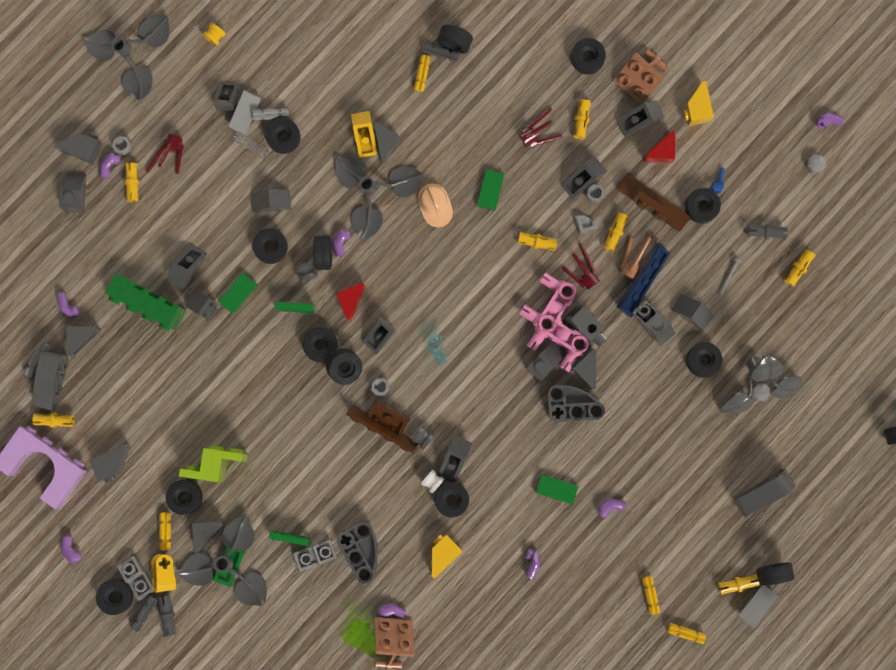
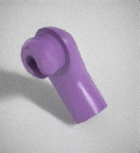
[598,499,626,518]
[62,536,81,563]
[377,603,406,619]

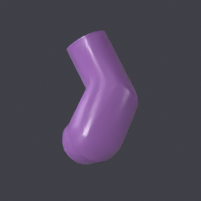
[815,112,844,129]
[100,152,120,179]
[332,229,350,258]
[56,292,80,318]
[525,549,540,579]

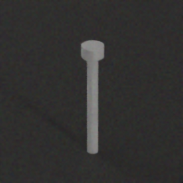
[719,257,741,295]

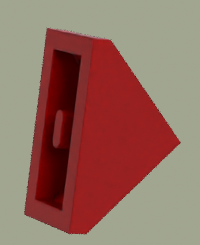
[643,131,676,163]
[336,283,366,321]

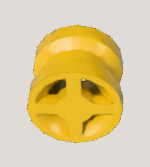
[202,23,226,46]

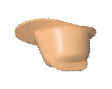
[417,183,453,228]

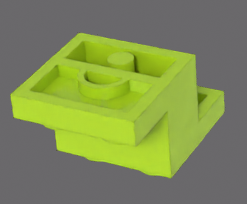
[179,445,248,482]

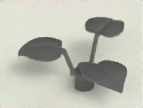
[83,15,170,100]
[335,157,423,240]
[720,353,804,414]
[177,516,267,606]

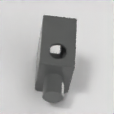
[563,306,607,346]

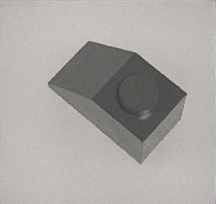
[617,100,664,137]
[54,133,103,165]
[561,157,607,199]
[59,174,87,213]
[167,245,207,289]
[526,342,566,382]
[438,436,472,482]
[89,444,130,483]

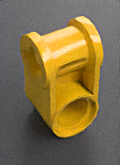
[151,554,176,593]

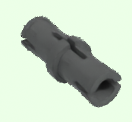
[747,224,788,239]
[158,595,176,637]

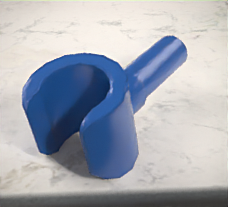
[711,167,725,193]

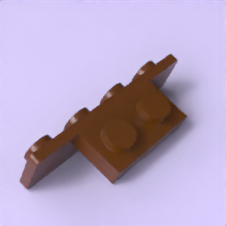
[618,174,690,232]
[346,399,418,453]

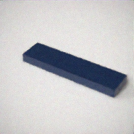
[616,242,670,318]

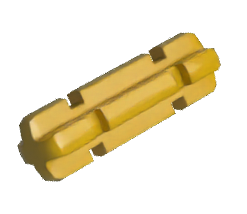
[414,55,430,92]
[159,512,171,551]
[642,576,660,615]
[668,623,706,644]

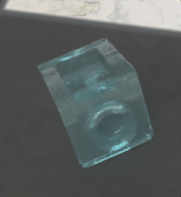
[427,336,448,367]

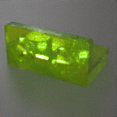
[343,618,379,659]

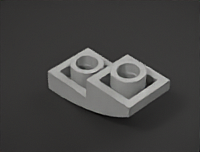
[228,90,261,134]
[292,540,337,572]
[117,556,154,601]
[737,585,779,629]

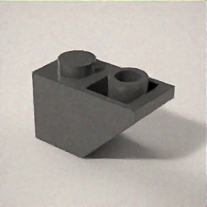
[185,290,218,320]
[632,301,675,346]

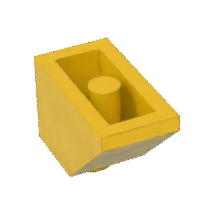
[683,81,714,126]
[351,111,378,158]
[432,534,463,579]

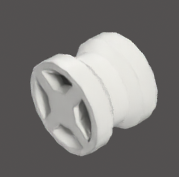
[421,470,444,494]

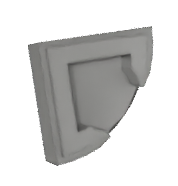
[574,215,598,234]

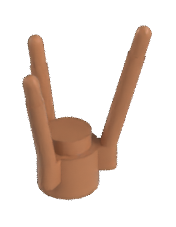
[620,237,651,280]

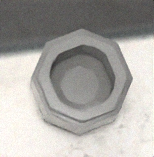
[112,136,132,155]
[806,154,826,174]
[586,184,605,203]
[371,378,390,396]
[751,383,770,401]

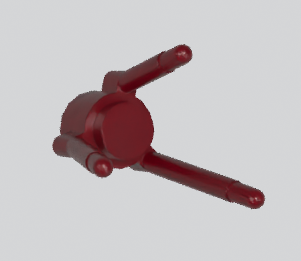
[519,107,563,148]
[146,134,184,174]
[562,242,600,290]

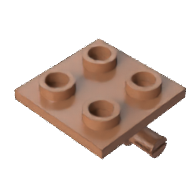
[613,50,669,105]
[374,617,415,670]

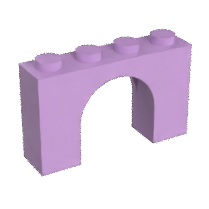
[0,426,88,509]

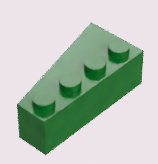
[105,273,186,332]

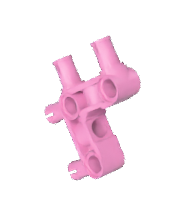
[519,272,589,372]

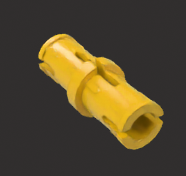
[573,99,591,139]
[124,163,140,202]
[603,212,628,252]
[518,232,557,251]
[784,249,816,287]
[32,413,74,428]
[718,574,759,595]

